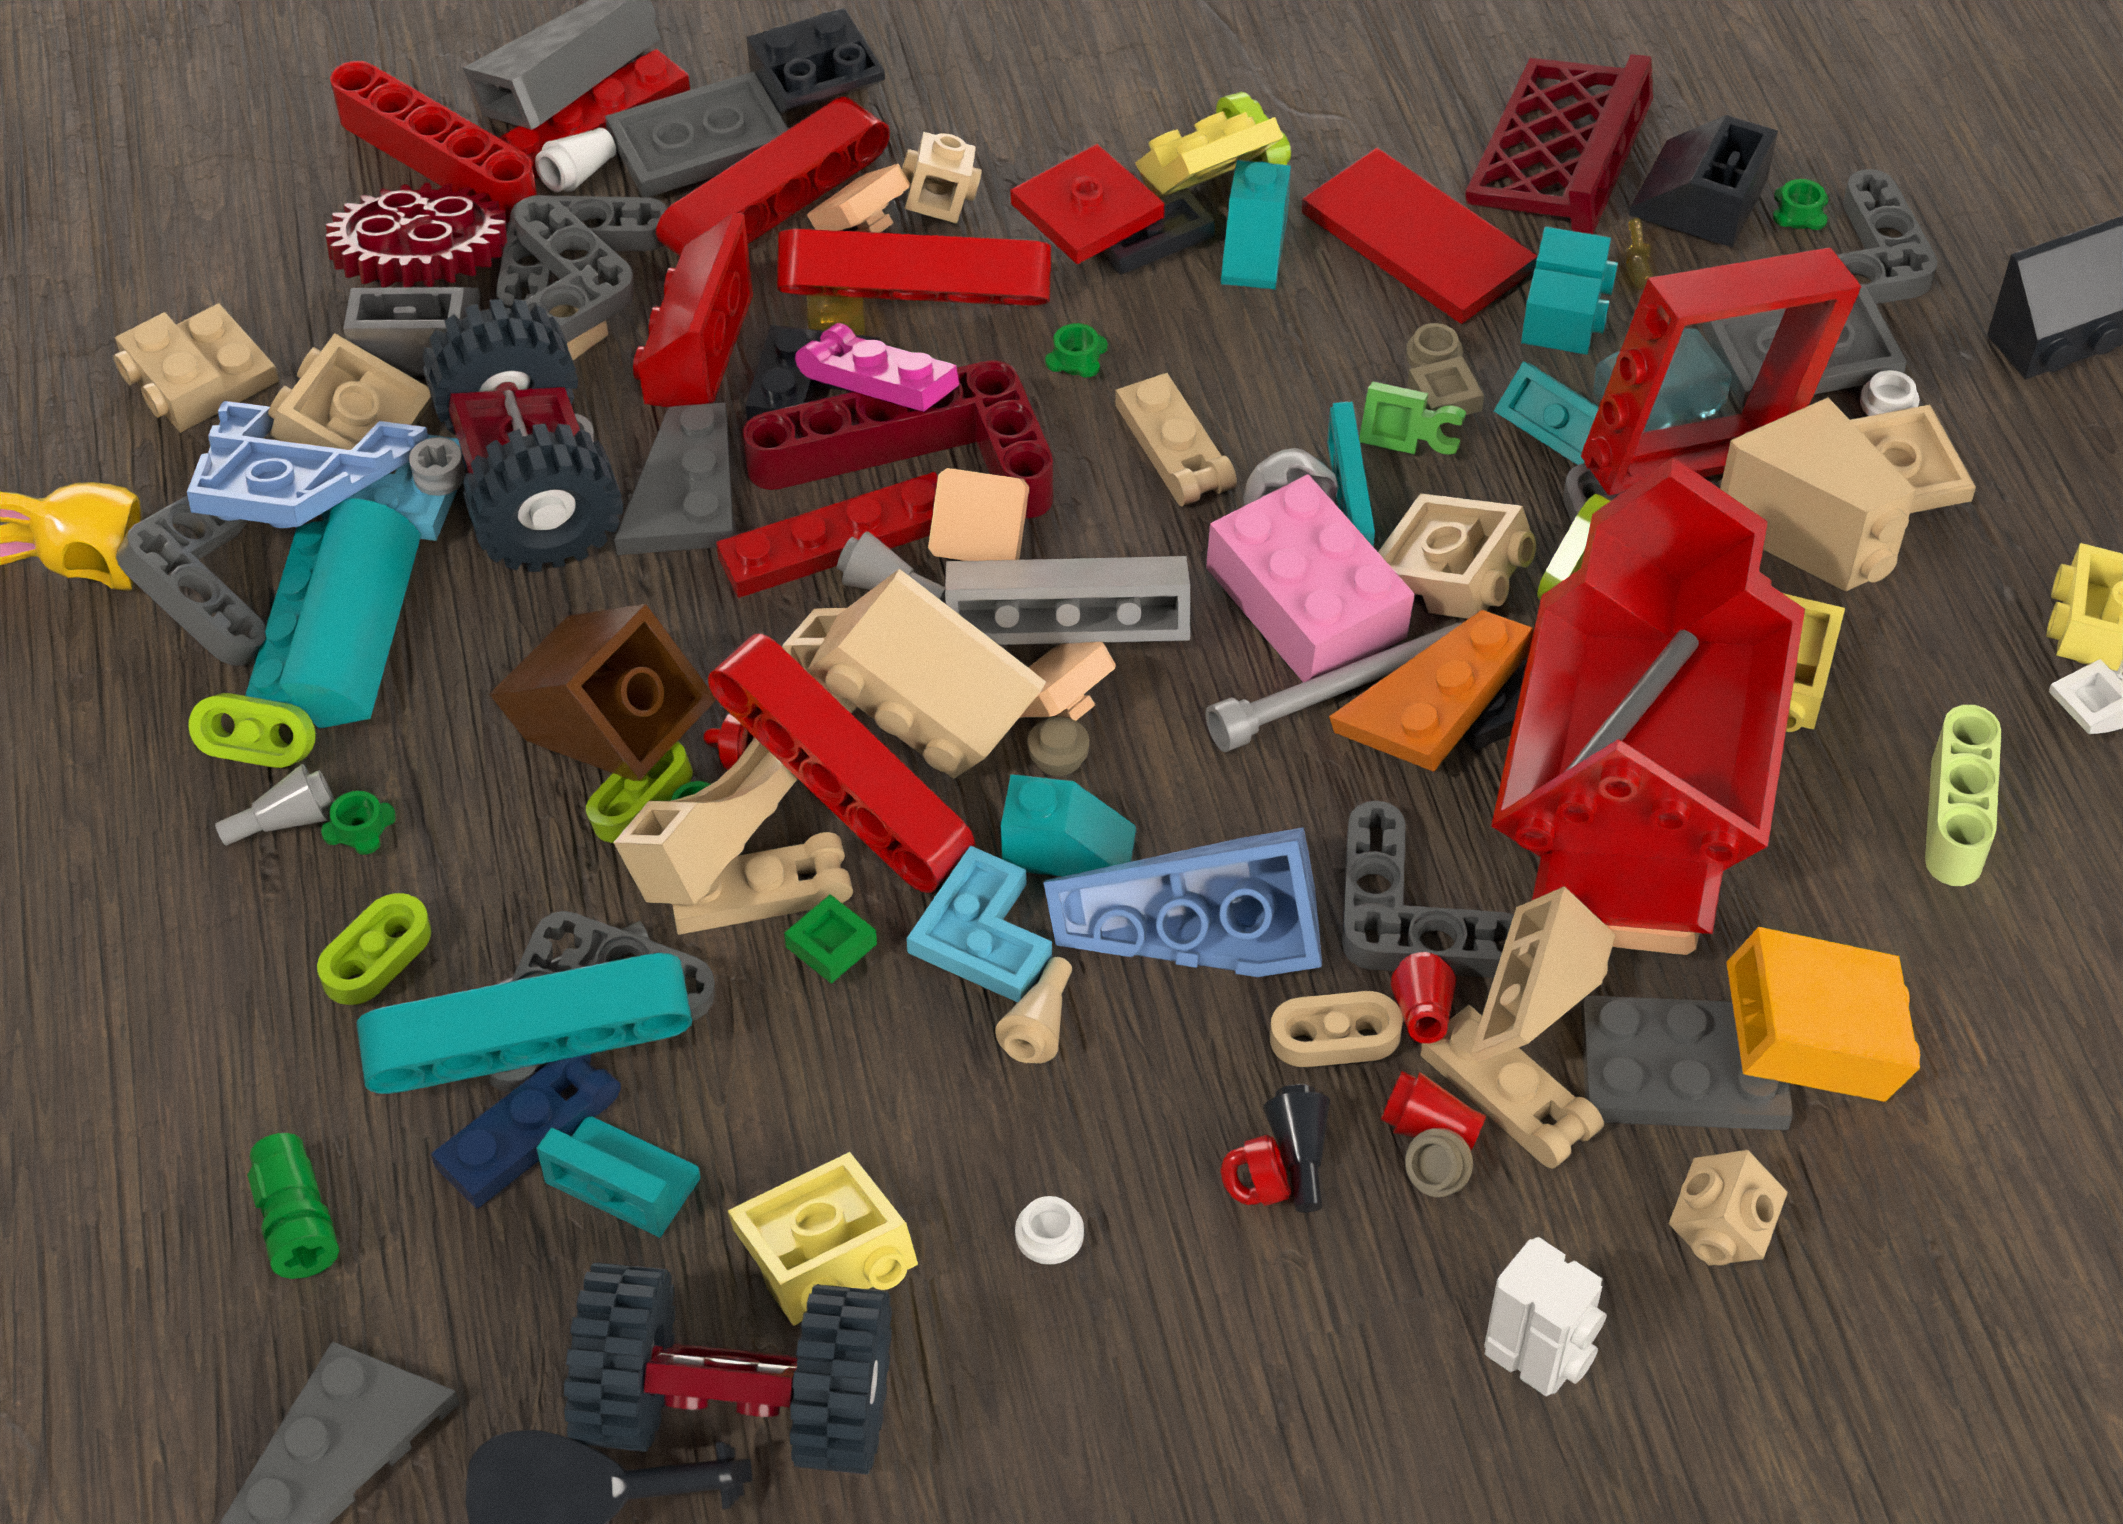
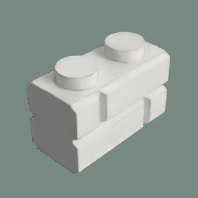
[1484,1237,1607,1396]

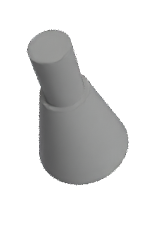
[837,531,945,602]
[215,764,335,846]

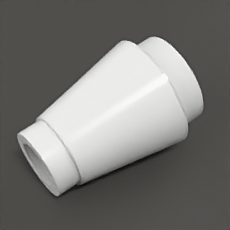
[535,128,616,192]

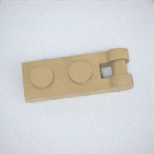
[1115,373,1237,506]
[672,832,853,935]
[1421,1005,1604,1169]

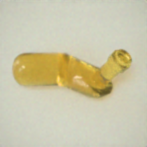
[1626,218,1654,289]

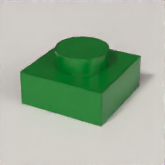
[784,894,877,984]

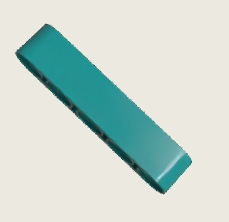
[356,953,692,1094]

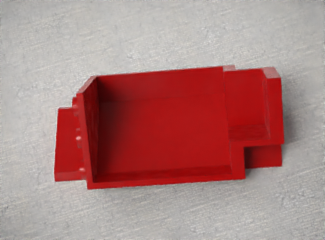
[1491,457,1805,934]

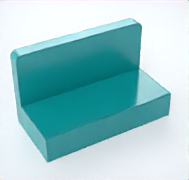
[536,1116,701,1238]

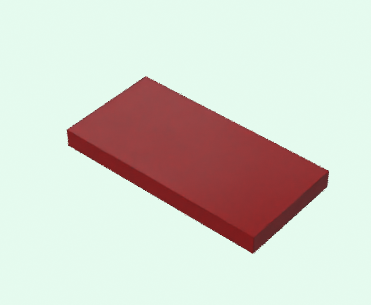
[1302,148,1538,324]

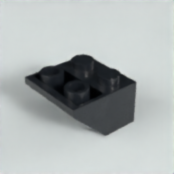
[746,8,885,115]
[1629,115,1778,248]

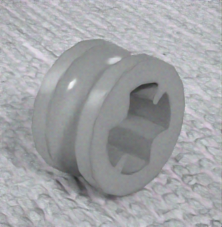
[409,437,466,496]

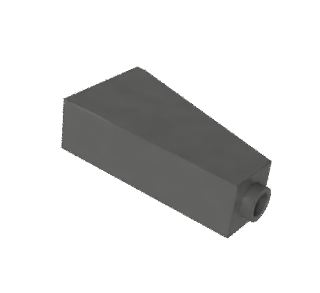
[463,0,661,130]

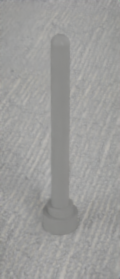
[1206,623,1462,752]

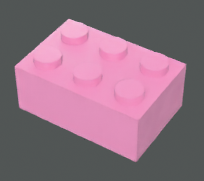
[1206,474,1415,682]

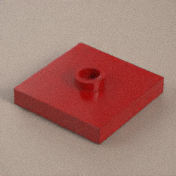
[1010,144,1165,265]

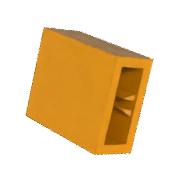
[1726,927,1920,1102]

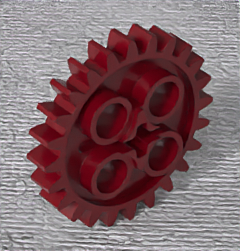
[325,183,508,288]

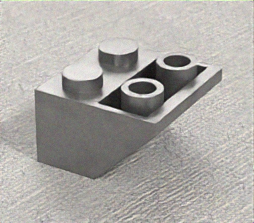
[343,287,480,376]

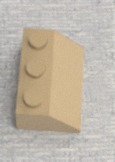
[808,568,1046,779]

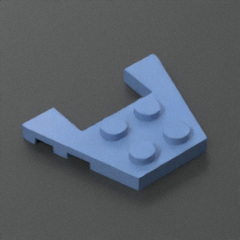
[187,401,428,528]

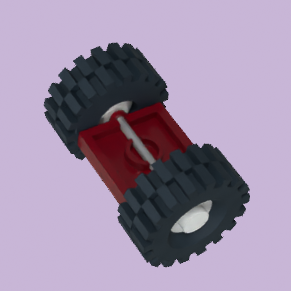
[422,299,623,572]
[564,1262,892,1475]

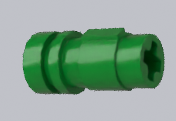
[247,1133,340,1279]

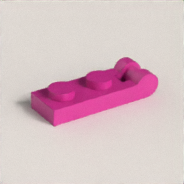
[795,323,959,412]

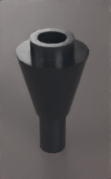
[1263,1084,1330,1213]

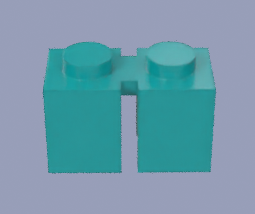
[1521,227,1618,355]

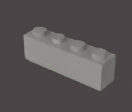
[945,556,1190,645]

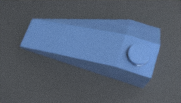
[1044,827,1322,977]

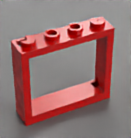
[1580,247,1862,496]

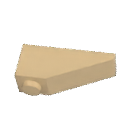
[1470,887,1616,1062]

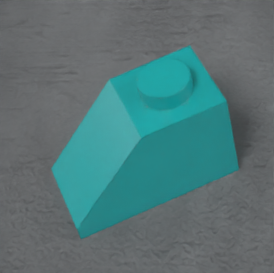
[1221,160,1291,290]
[1001,774,1136,877]

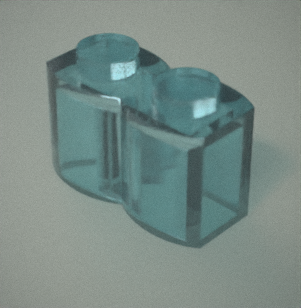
[1593,329,1732,432]

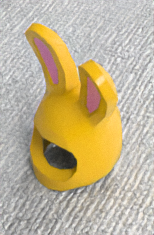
[0,482,141,591]

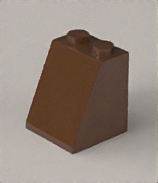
[489,604,716,781]

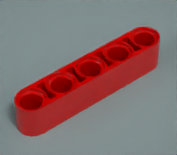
[330,61,537,223]
[656,97,890,257]
[777,229,1051,306]
[708,634,976,893]

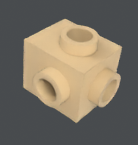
[902,132,982,224]
[1669,1150,1788,1265]

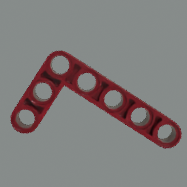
[743,360,1054,519]

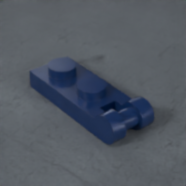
[431,1054,621,1209]

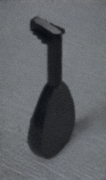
[466,1430,753,1524]

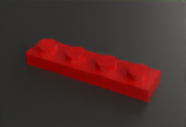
[498,48,690,179]
[716,471,938,598]

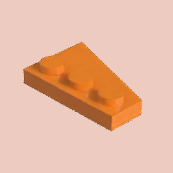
[1329,610,1533,772]

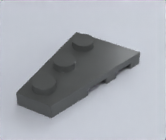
[614,402,734,555]
[220,1341,460,1524]

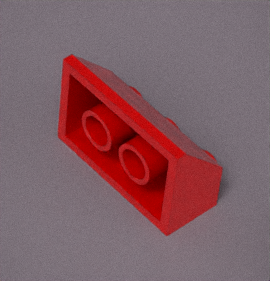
[633,213,753,408]

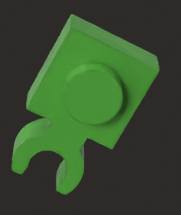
[1359,381,1466,455]

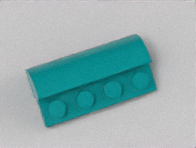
[245,498,421,729]

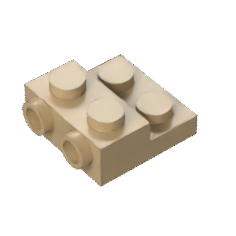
[113,303,279,433]
[268,333,432,450]
[1378,493,1536,619]

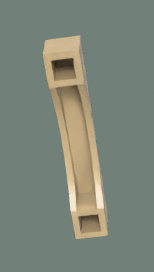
[613,608,857,905]

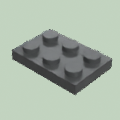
[605,71,788,197]
[1702,284,1907,408]
[1581,996,1793,1130]

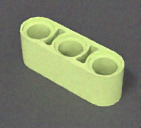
[1925,705,2001,886]

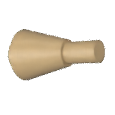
[995,957,1072,1063]

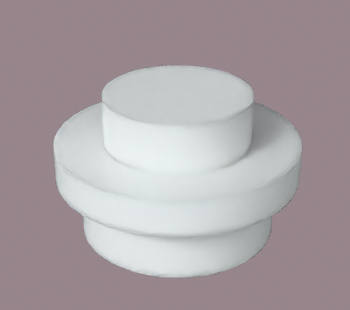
[1860,370,1919,416]
[1015,1196,1084,1264]

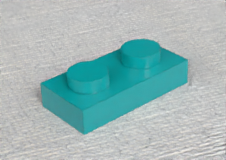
[1494,361,1599,465]

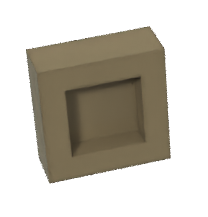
[1408,356,1484,415]

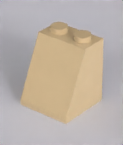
[1720,398,1916,591]

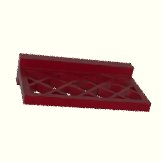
[1465,54,1653,234]

